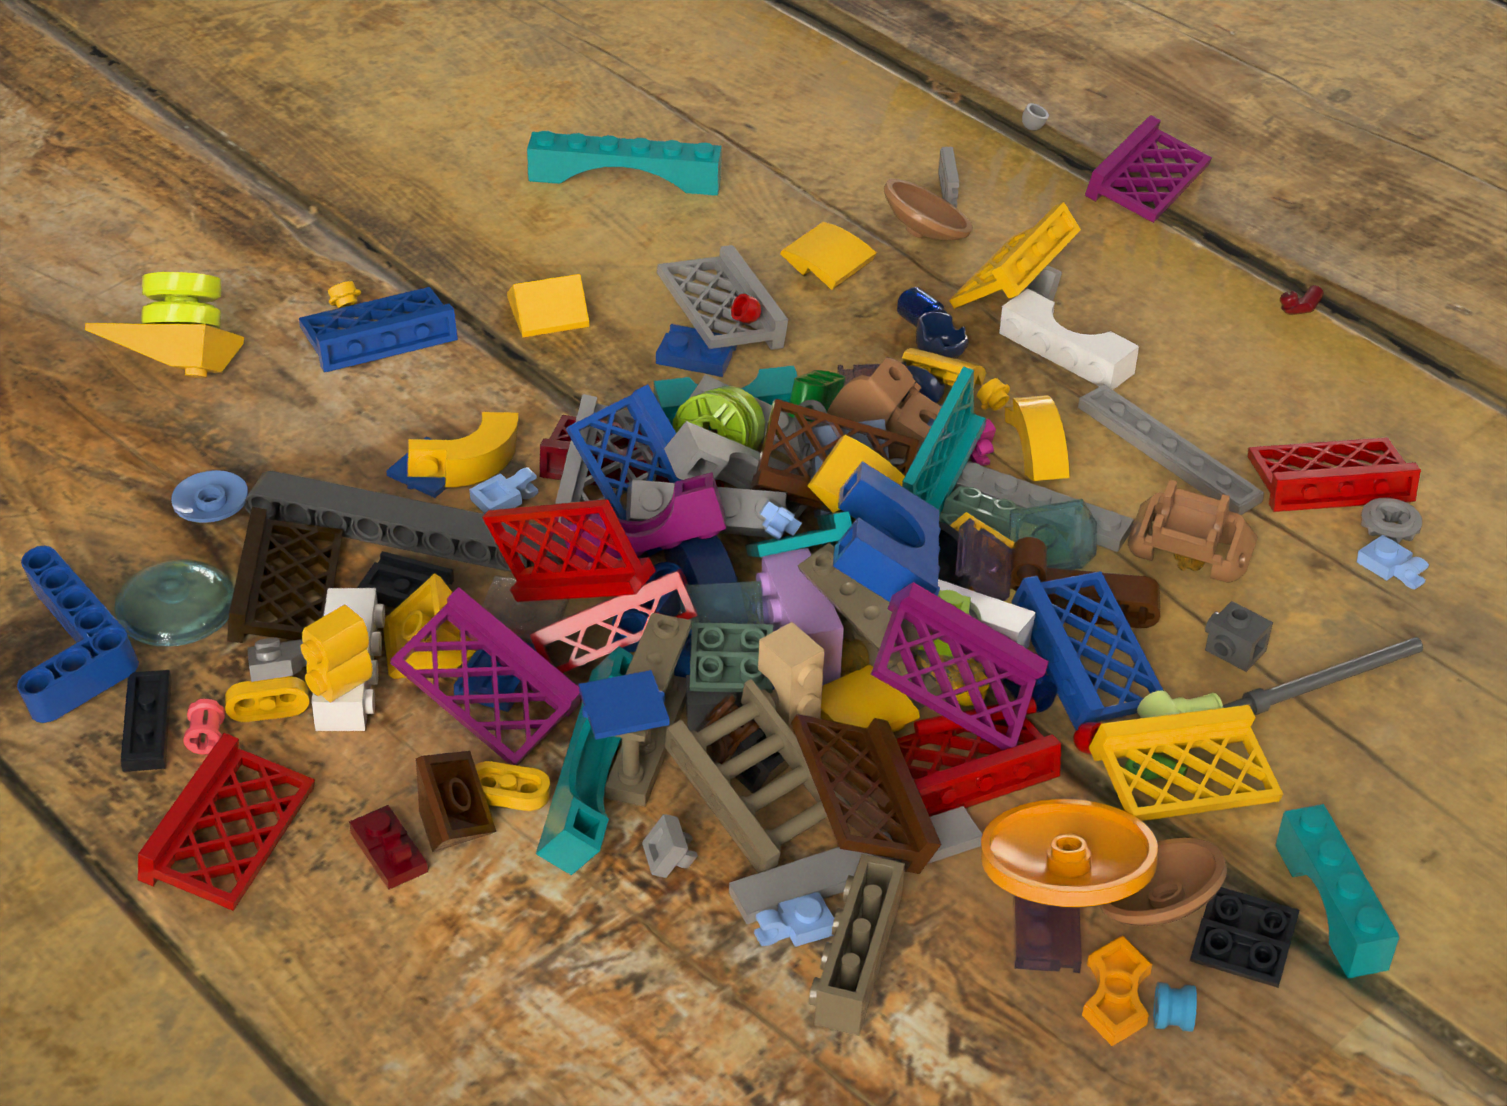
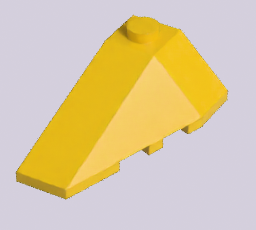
[85,323,244,378]

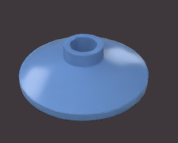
[171,470,248,523]

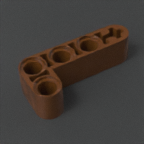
[1008,537,1160,628]

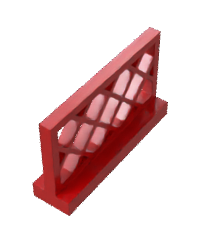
[1248,437,1421,512]
[482,499,656,602]
[896,717,1061,817]
[138,733,315,911]

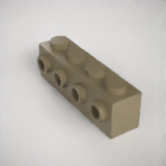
[809,854,905,1036]

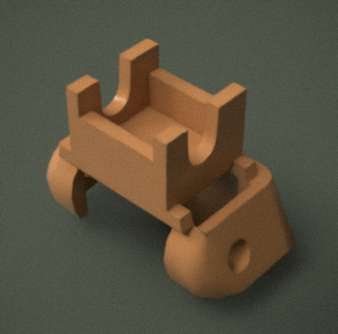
[827,357,942,473]
[1128,479,1258,583]

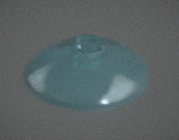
[114,559,234,646]

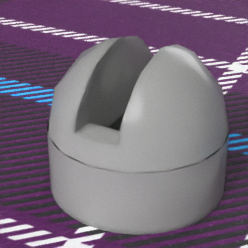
[1022,103,1049,131]

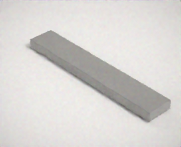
[1078,385,1264,515]
[729,806,982,924]

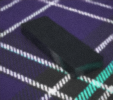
[121,670,172,772]

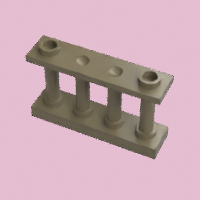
[797,542,942,710]
[605,613,692,807]
[665,679,851,873]

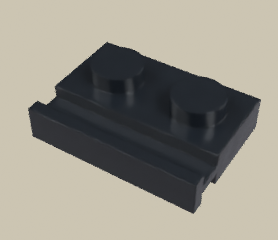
[358,551,454,608]

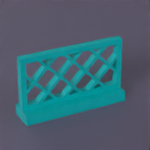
[902,367,986,516]
[745,511,852,557]

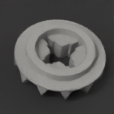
[1361,498,1422,544]

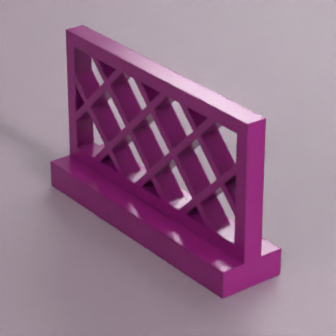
[1085,115,1212,223]
[871,582,1049,750]
[390,587,581,765]

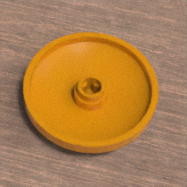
[981,799,1158,907]

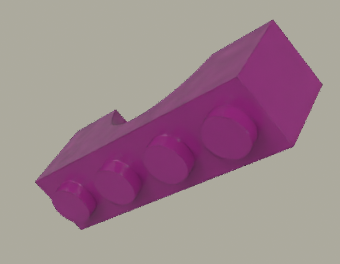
[561,472,726,562]

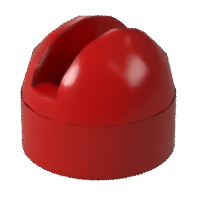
[731,293,762,324]
[1073,722,1101,755]

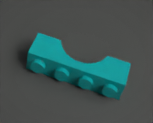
[654,366,798,430]
[1275,804,1400,979]

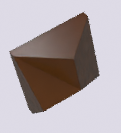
[416,751,497,852]

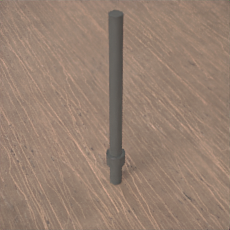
[1223,637,1423,716]

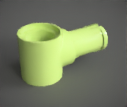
[1137,690,1223,718]

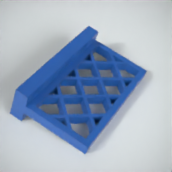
[299,287,458,373]
[566,384,682,557]
[1011,571,1164,730]

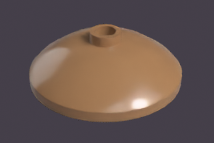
[884,179,973,240]
[1099,838,1227,926]

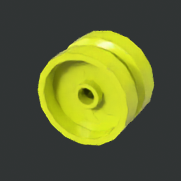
[141,272,221,329]

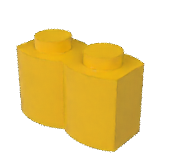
[301,604,372,703]

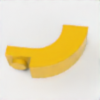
[1005,395,1070,481]
[407,412,519,488]

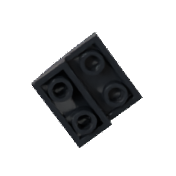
[1190,887,1300,988]

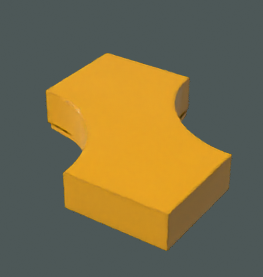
[1082,935,1152,1046]

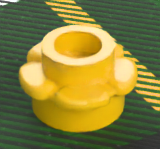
[328,281,361,308]
[977,378,1010,411]

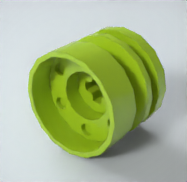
[673,385,765,450]

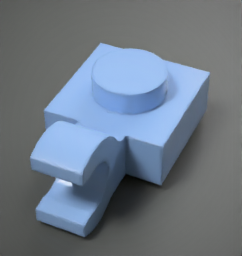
[469,467,539,514]
[759,500,802,540]
[1356,535,1429,589]
[754,891,834,947]

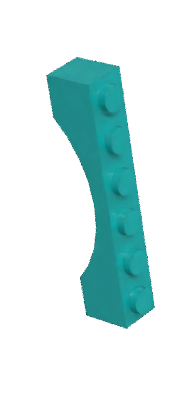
[527,131,722,196]
[536,646,634,875]

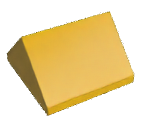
[507,274,589,338]

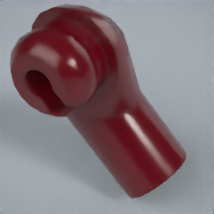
[1280,285,1324,315]

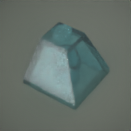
[1009,499,1097,570]

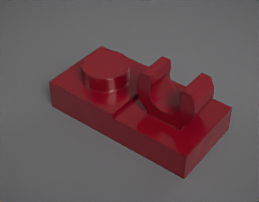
[349,805,428,890]

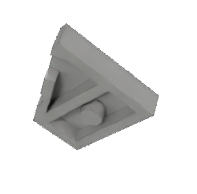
[247,638,307,682]

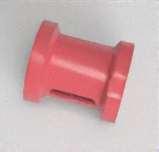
[183,699,226,755]

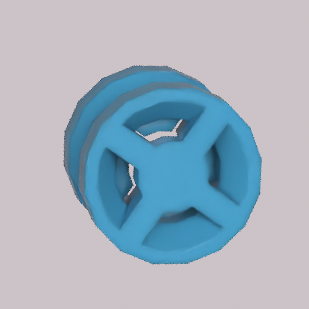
[1153,982,1197,1032]

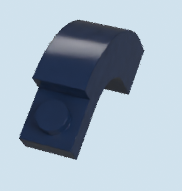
[664,535,747,624]

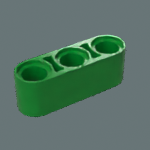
[787,370,846,422]

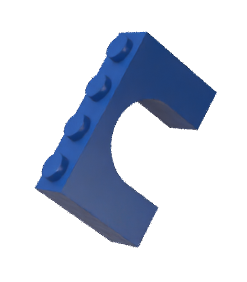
[833,461,941,602]

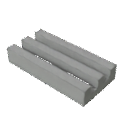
[938,147,959,208]

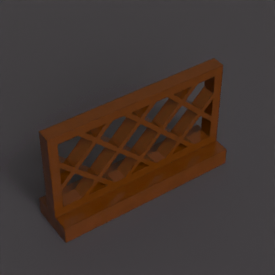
[750,399,919,519]
[791,714,942,874]

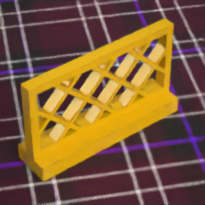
[949,202,1081,309]
[1089,705,1284,821]

